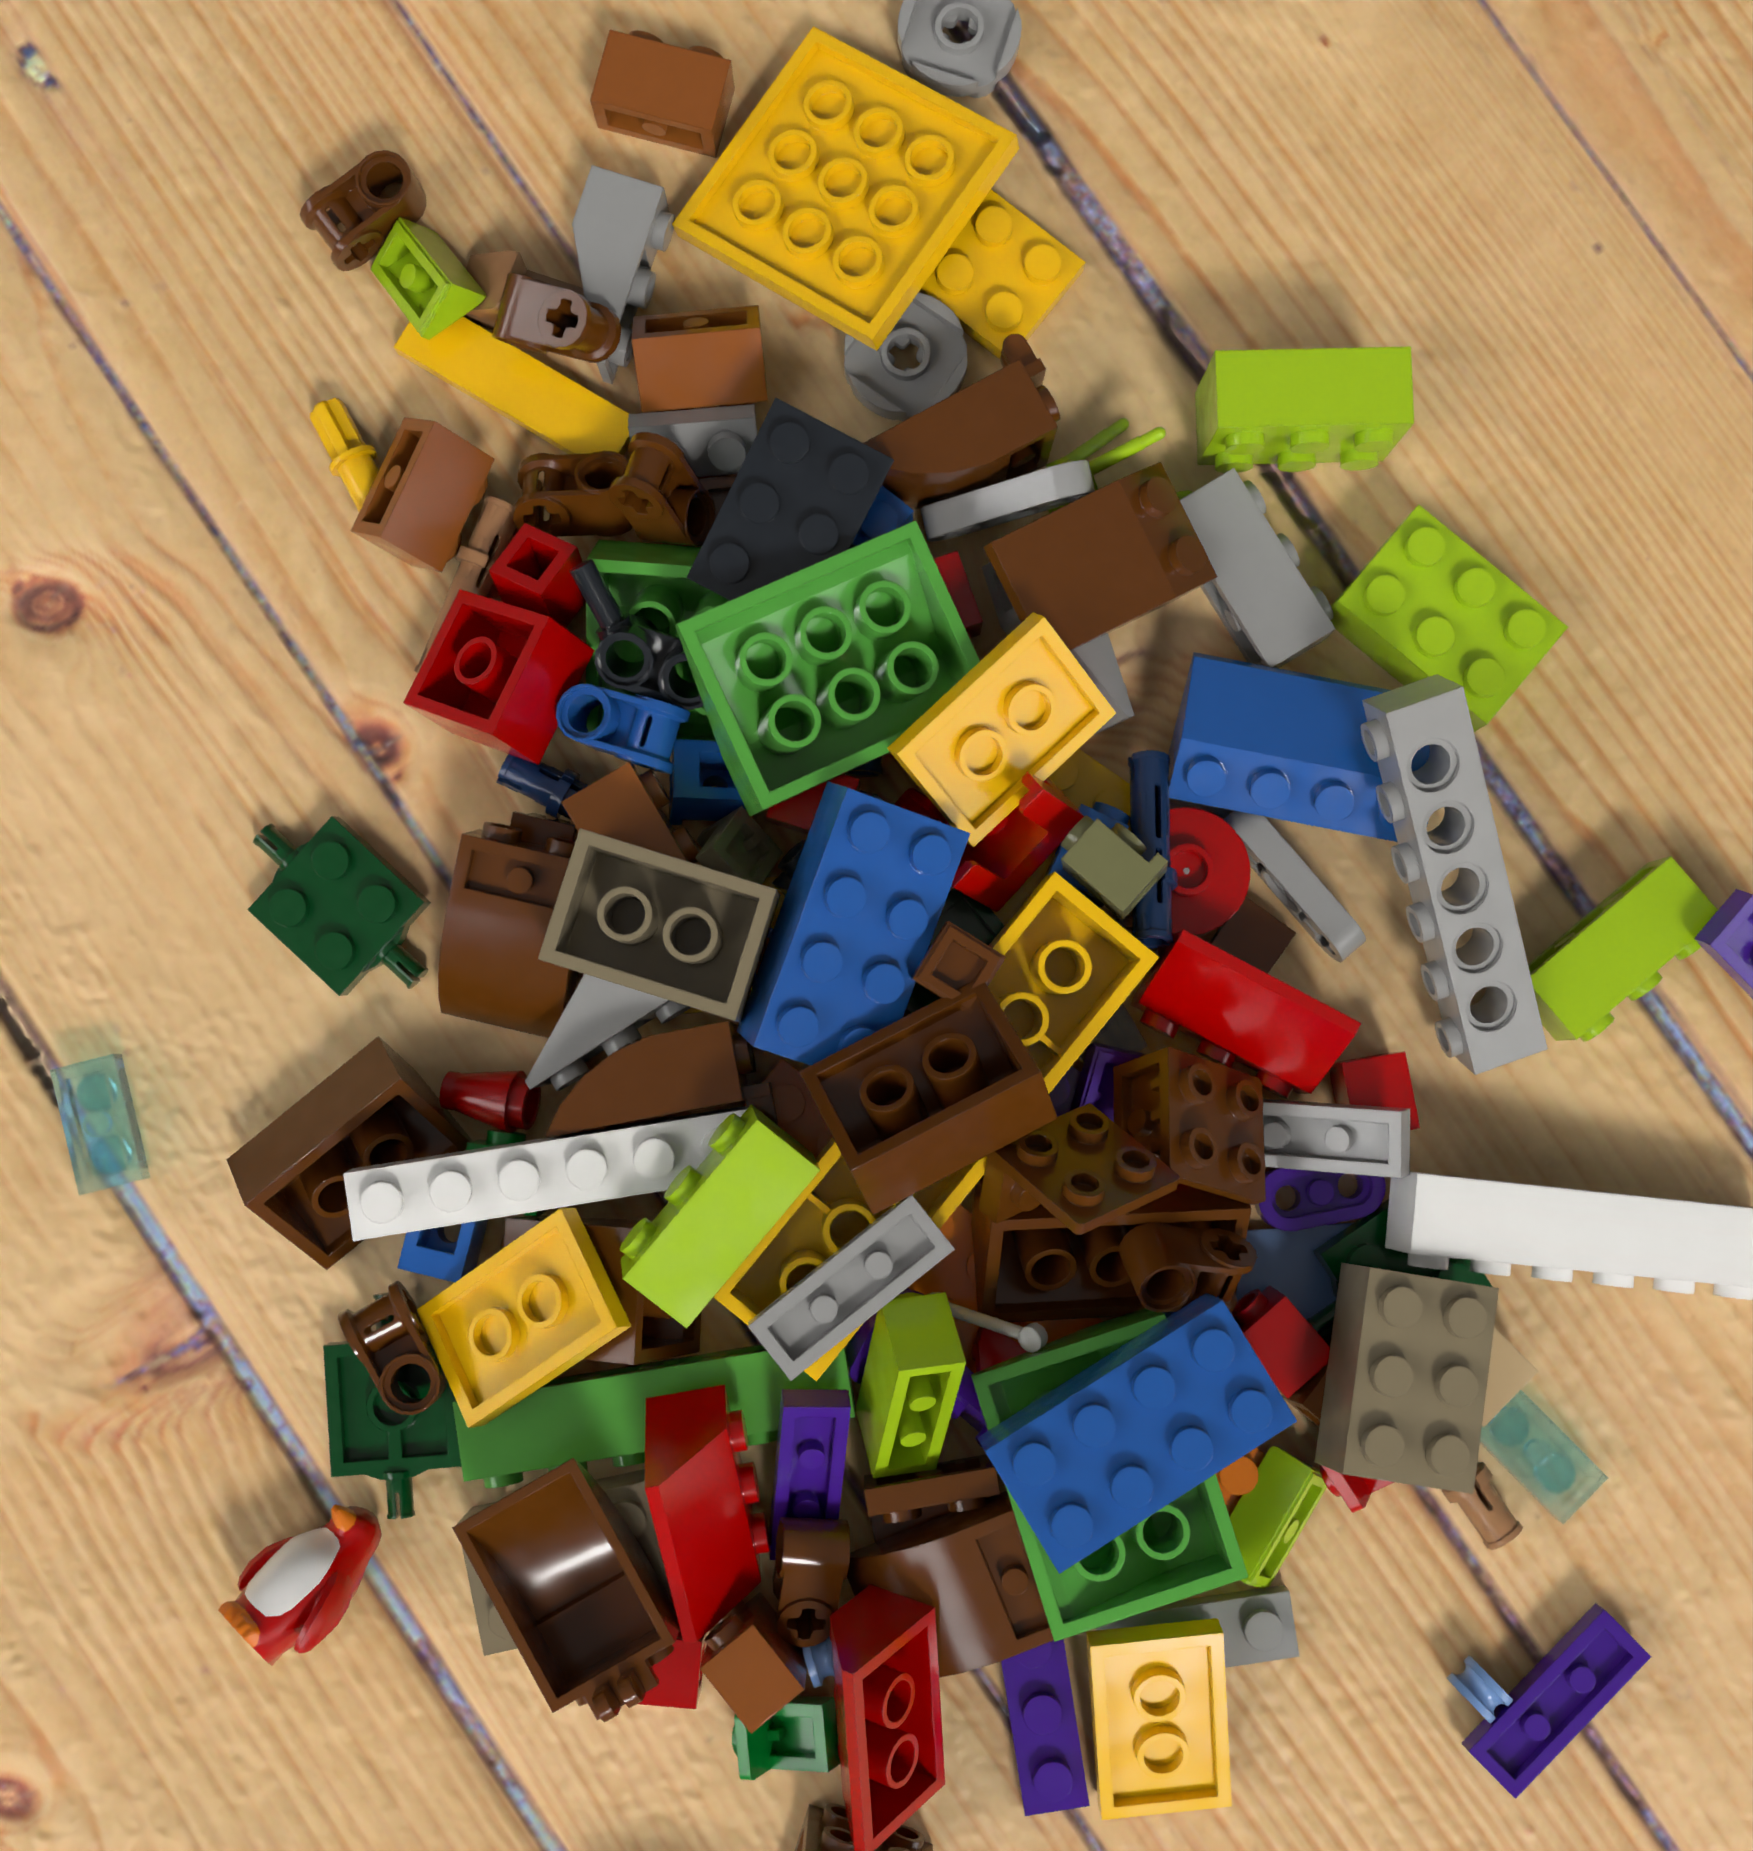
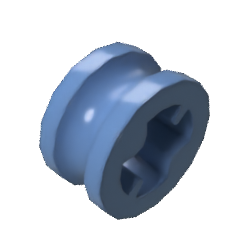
[802,1636,834,1688]
[1446,1655,1513,1724]

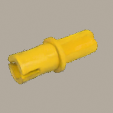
[310,398,379,512]

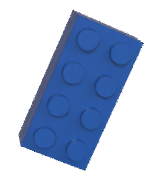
[736,781,970,1065]
[978,1293,1297,1574]

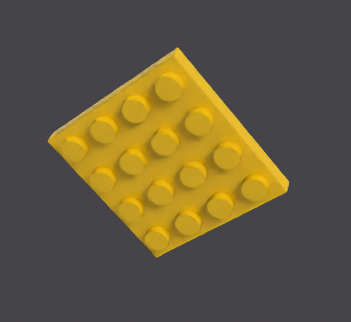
[672,26,1020,351]

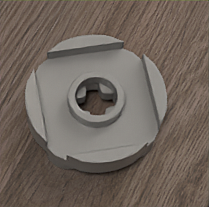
[897,0,1022,98]
[844,292,967,422]

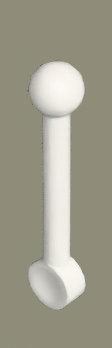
[929,1292,1048,1352]

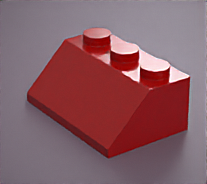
[1130,929,1361,1099]
[645,1384,771,1644]
[830,1584,945,1851]

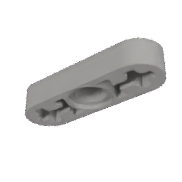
[920,460,1095,542]
[1223,811,1366,962]

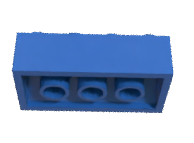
[1168,652,1430,842]

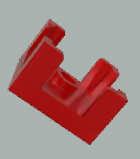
[894,771,1085,912]

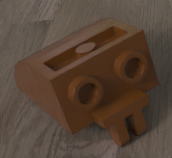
[864,334,1060,509]
[438,811,579,1038]
[544,1021,778,1138]
[452,1458,680,1722]
[847,1490,1053,1677]

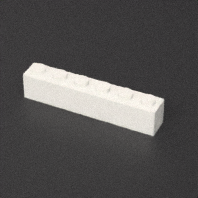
[343,1106,748,1241]
[1385,1171,1753,1300]

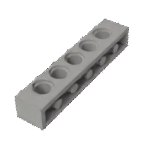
[1361,674,1548,1075]

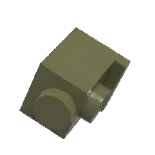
[1061,815,1168,921]

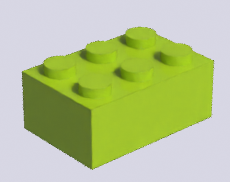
[1195,346,1414,473]
[1330,505,1568,732]

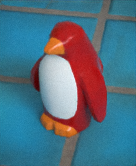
[218,1504,382,1666]

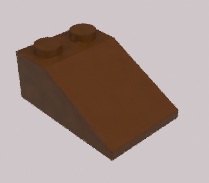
[983,462,1218,651]

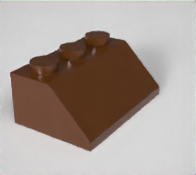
[799,980,1058,1215]
[226,1036,473,1270]

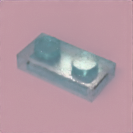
[50,1054,151,1195]
[1480,1390,1608,1524]

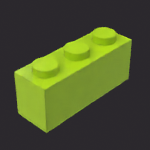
[1528,856,1718,1042]
[620,1104,820,1328]
[856,1292,966,1478]

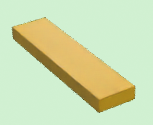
[394,317,630,455]

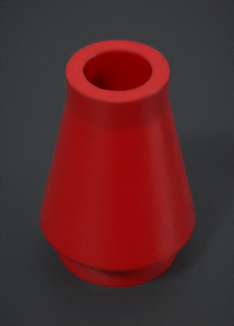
[439,1070,541,1133]

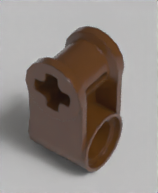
[300,150,426,271]
[492,273,621,363]
[608,432,716,546]
[513,451,633,537]
[1119,1222,1258,1314]
[338,1281,448,1415]
[772,1517,850,1647]

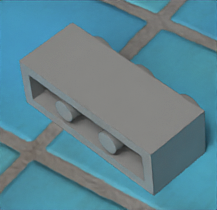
[1180,468,1335,668]

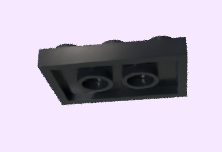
[687,397,894,601]

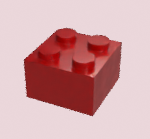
[403,589,595,765]

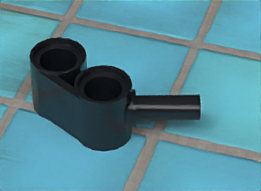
[569,559,703,710]

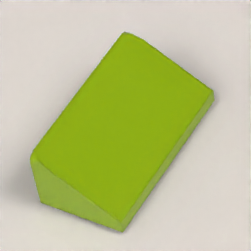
[370,217,486,340]
[1230,1446,1327,1589]

